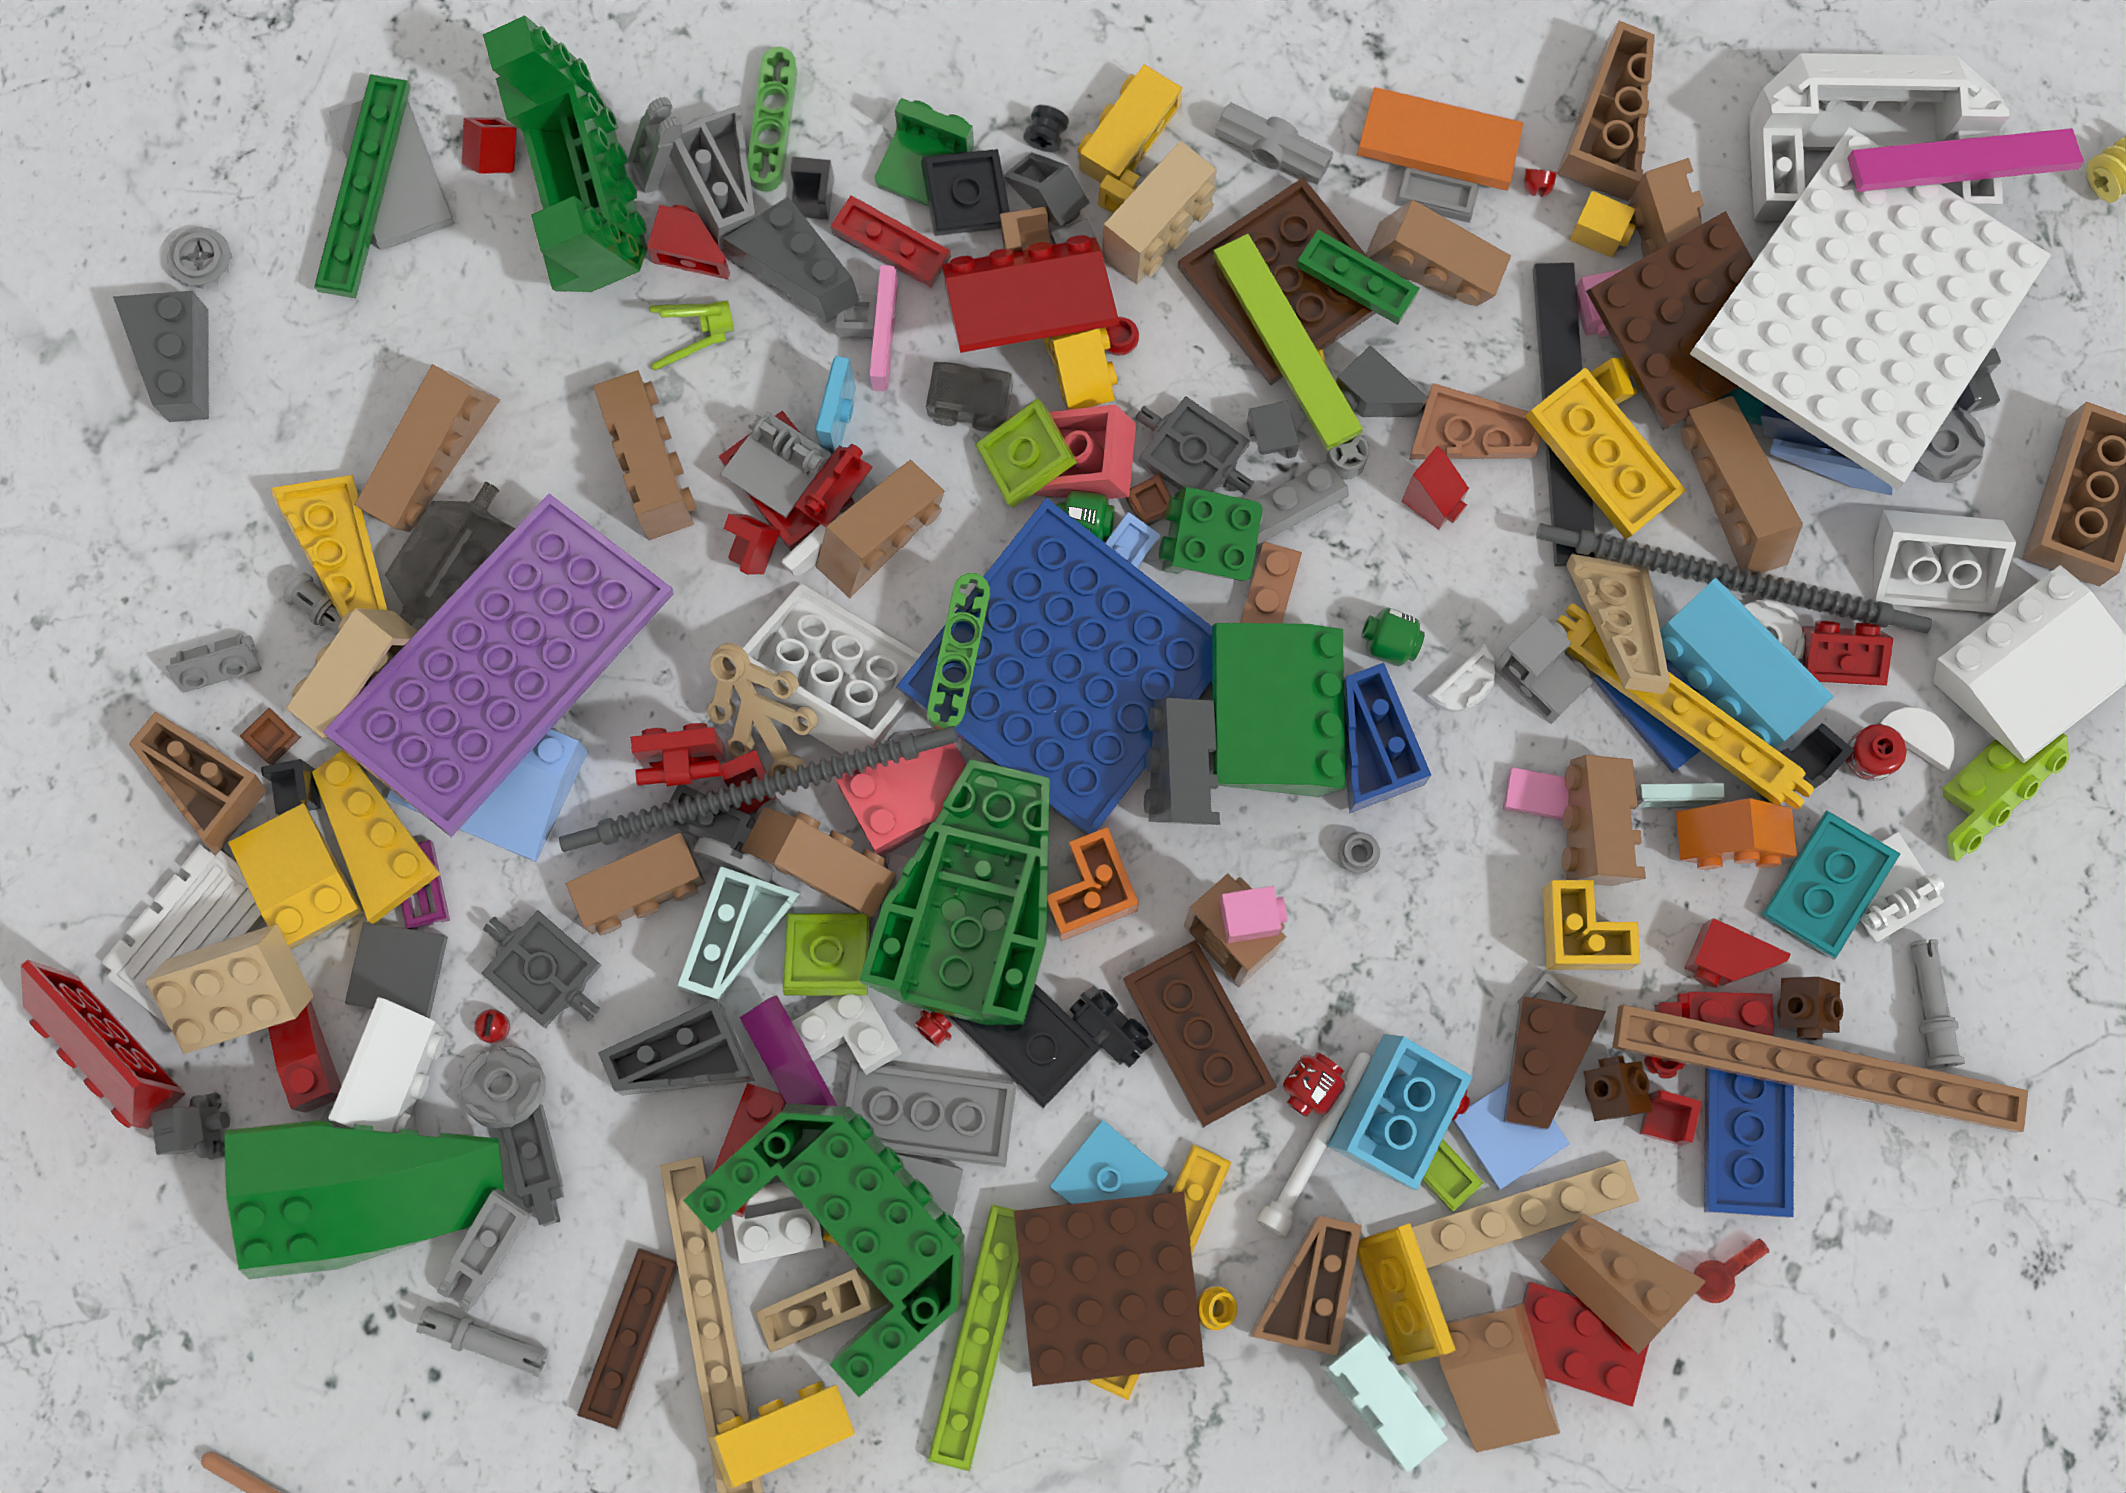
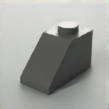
[1003,152,1090,227]
[1336,345,1428,417]

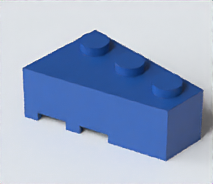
[1344,663,1431,814]

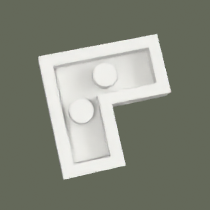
[792,994,902,1075]

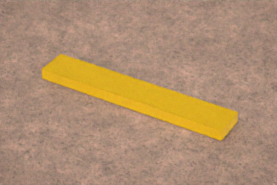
[1089,1144,1232,1400]

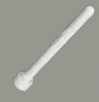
[1256,1052,1372,1238]

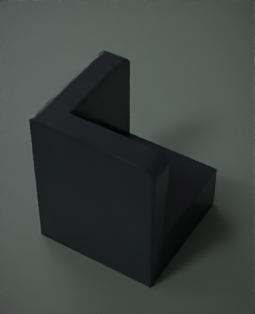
[790,157,834,220]
[1791,723,1854,789]
[261,759,321,815]

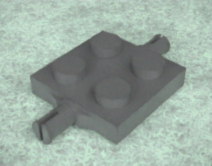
[1135,396,1254,496]
[481,910,602,1028]

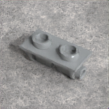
[166,633,262,693]

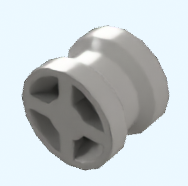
[1326,435,1369,479]

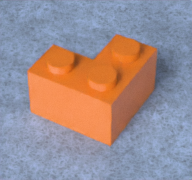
[1676,798,1797,870]
[1047,827,1139,942]

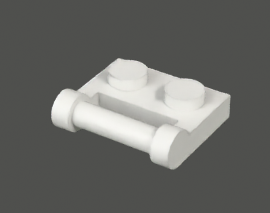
[732,1181,825,1265]

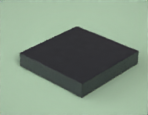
[921,149,1010,236]

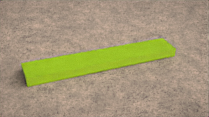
[1213,234,1363,451]
[928,1204,1020,1471]

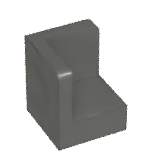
[1956,348,2001,413]
[1246,401,1299,459]

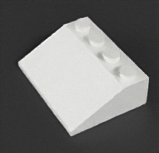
[1933,565,2126,763]
[734,583,921,755]

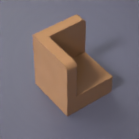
[1000,207,1051,252]

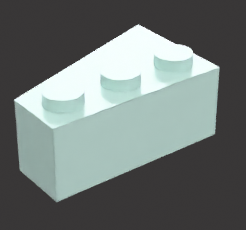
[677,866,800,1001]
[1320,1332,1448,1473]

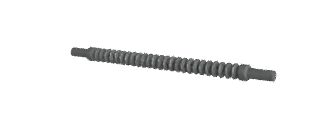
[1536,523,1932,634]
[559,726,959,852]

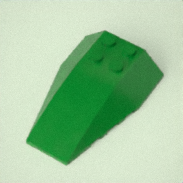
[859,759,1050,1025]
[224,1121,505,1279]

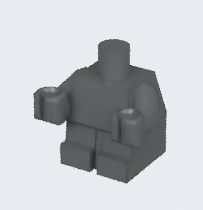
[151,1092,230,1160]

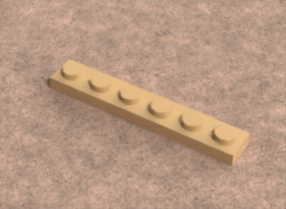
[1412,1160,1639,1269]

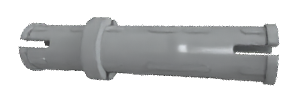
[416,1306,549,1377]

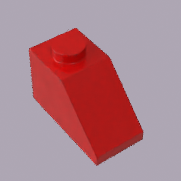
[647,205,730,280]
[1401,446,1469,530]
[1684,918,1791,988]

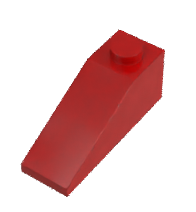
[268,1001,342,1113]

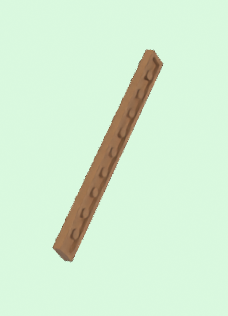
[1612,1005,2028,1133]

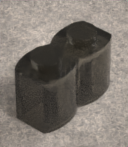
[926,362,1013,432]

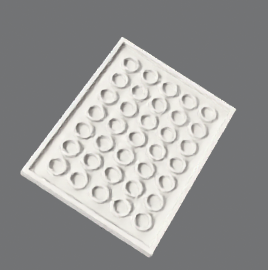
[1690,126,2051,490]

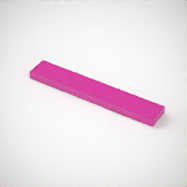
[1847,128,2084,192]

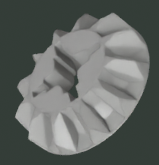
[167,227,233,289]

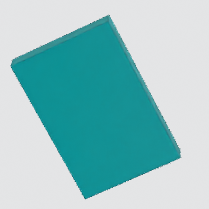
[1760,810,1900,960]

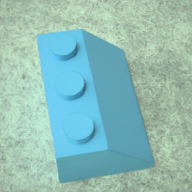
[1328,1034,1473,1191]

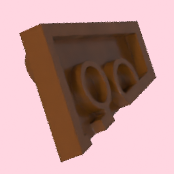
[1503,996,1606,1130]

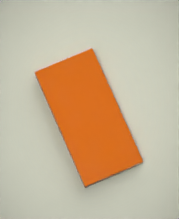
[1357,87,1524,191]

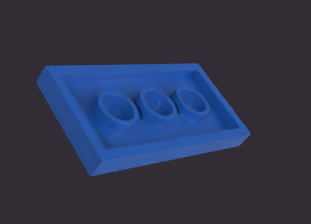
[1704,1068,1794,1218]

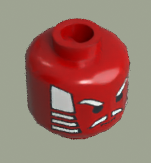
[1846,724,1907,781]
[1283,1052,1346,1117]

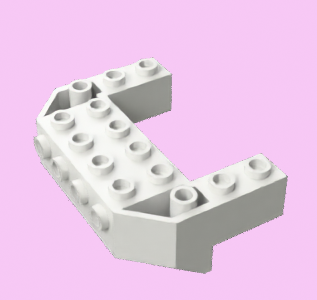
[1749,53,2010,221]

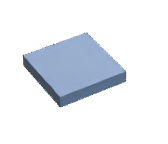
[1452,1081,1570,1190]

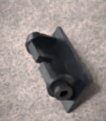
[1069,986,1153,1068]

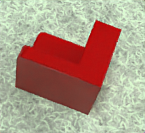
[462,117,517,174]
[723,514,781,575]
[721,750,777,815]
[1639,1090,1702,1146]

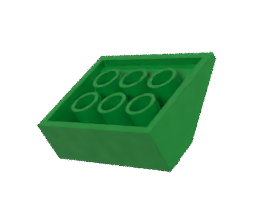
[1212,623,1345,797]

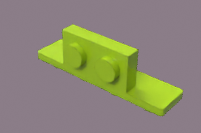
[1942,733,2069,862]

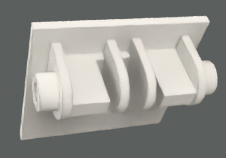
[1860,832,1945,943]

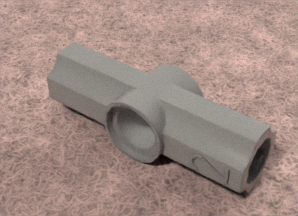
[1215,102,1334,185]

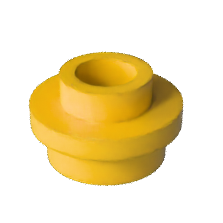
[1197,1286,1237,1331]

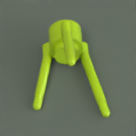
[649,300,734,370]

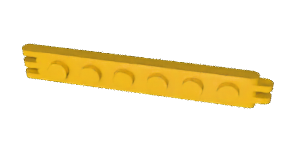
[1556,603,1814,810]

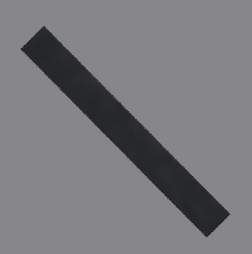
[1533,262,1596,566]

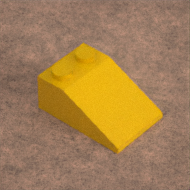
[228,803,364,950]

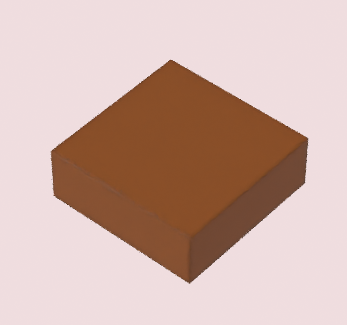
[1125,474,1172,526]
[240,707,301,765]

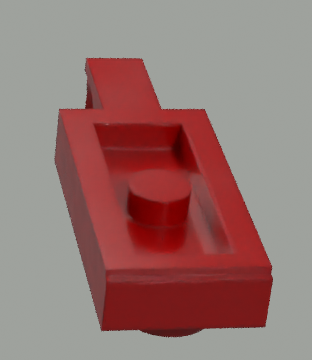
[1654,992,1774,1036]

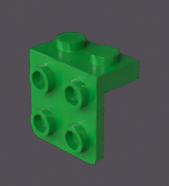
[875,98,974,207]
[1159,487,1263,581]

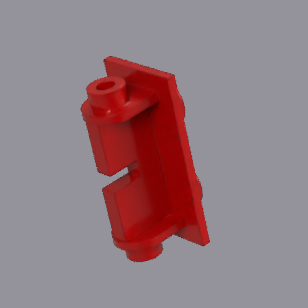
[794,444,873,527]

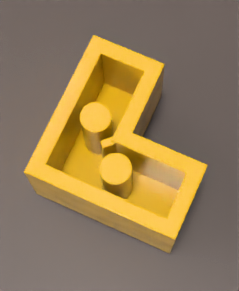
[1043,327,1118,410]
[1542,880,1640,970]

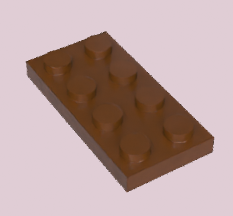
[1123,940,1277,1128]

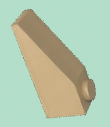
[755,1267,891,1353]

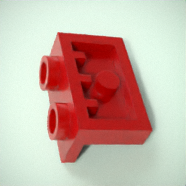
[1802,620,1894,686]

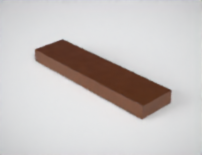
[577,1248,678,1430]

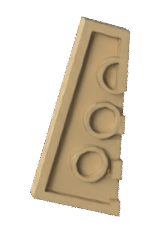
[1566,554,1670,694]

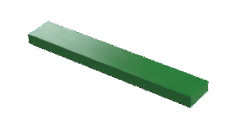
[314,74,411,298]

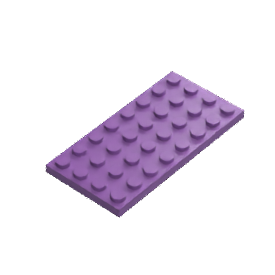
[323,493,674,838]

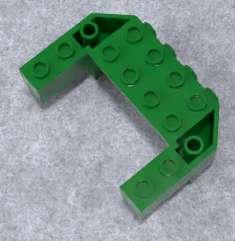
[483,15,647,292]
[683,1104,965,1397]

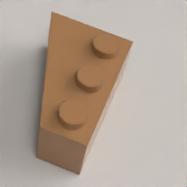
[1366,199,1511,306]
[816,459,945,599]
[129,712,267,857]
[1562,755,1646,886]
[1540,1214,1706,1354]
[1248,1216,1362,1356]

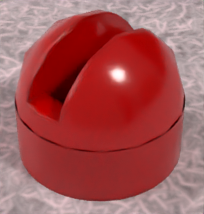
[1524,168,1557,197]
[474,1009,510,1044]

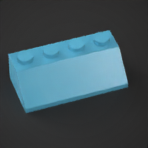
[1660,578,1834,749]

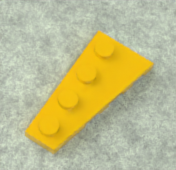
[271,475,387,619]
[312,750,441,924]

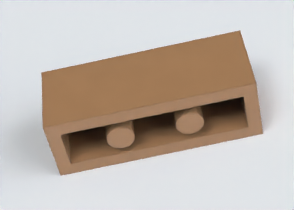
[566,832,706,936]

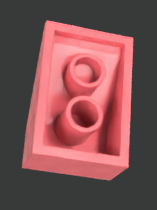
[1009,404,1136,499]
[836,743,966,857]

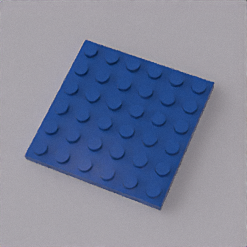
[896,498,1213,835]

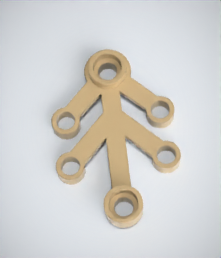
[707,643,818,791]

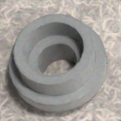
[1338,832,1380,874]

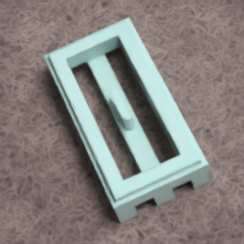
[1636,783,1725,808]

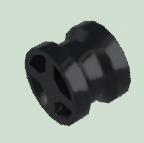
[1023,105,1069,153]

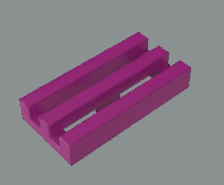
[401,840,450,930]

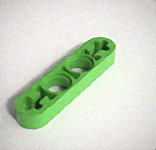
[747,46,797,192]
[927,573,990,730]

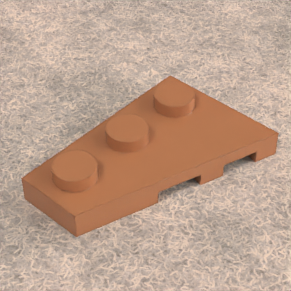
[1409,383,1541,460]

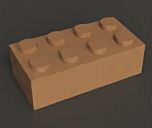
[2022,401,2126,587]

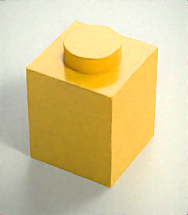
[1569,191,1636,258]

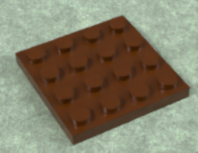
[1177,177,1376,386]
[1586,211,1754,430]
[1014,1191,1205,1386]

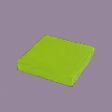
[975,398,1077,508]
[783,913,871,996]

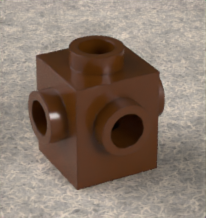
[1777,976,1844,1040]
[1583,1055,1652,1121]

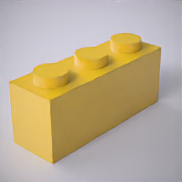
[1077,64,1183,183]
[708,1380,856,1488]

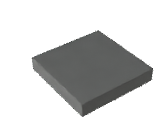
[345,922,448,1018]

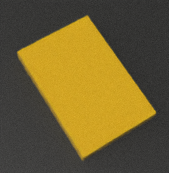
[1357,1223,1456,1366]

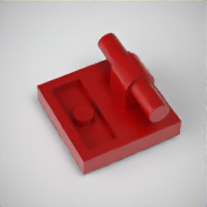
[630,723,726,787]

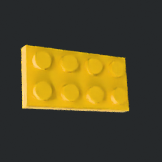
[1525,367,1687,539]

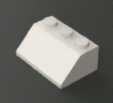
[1873,510,2016,613]
[328,997,445,1133]

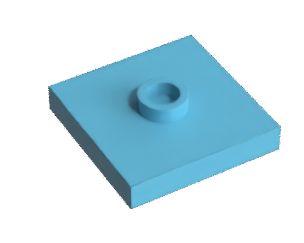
[815,356,856,454]
[1050,1120,1169,1204]

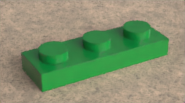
[1296,230,1420,325]

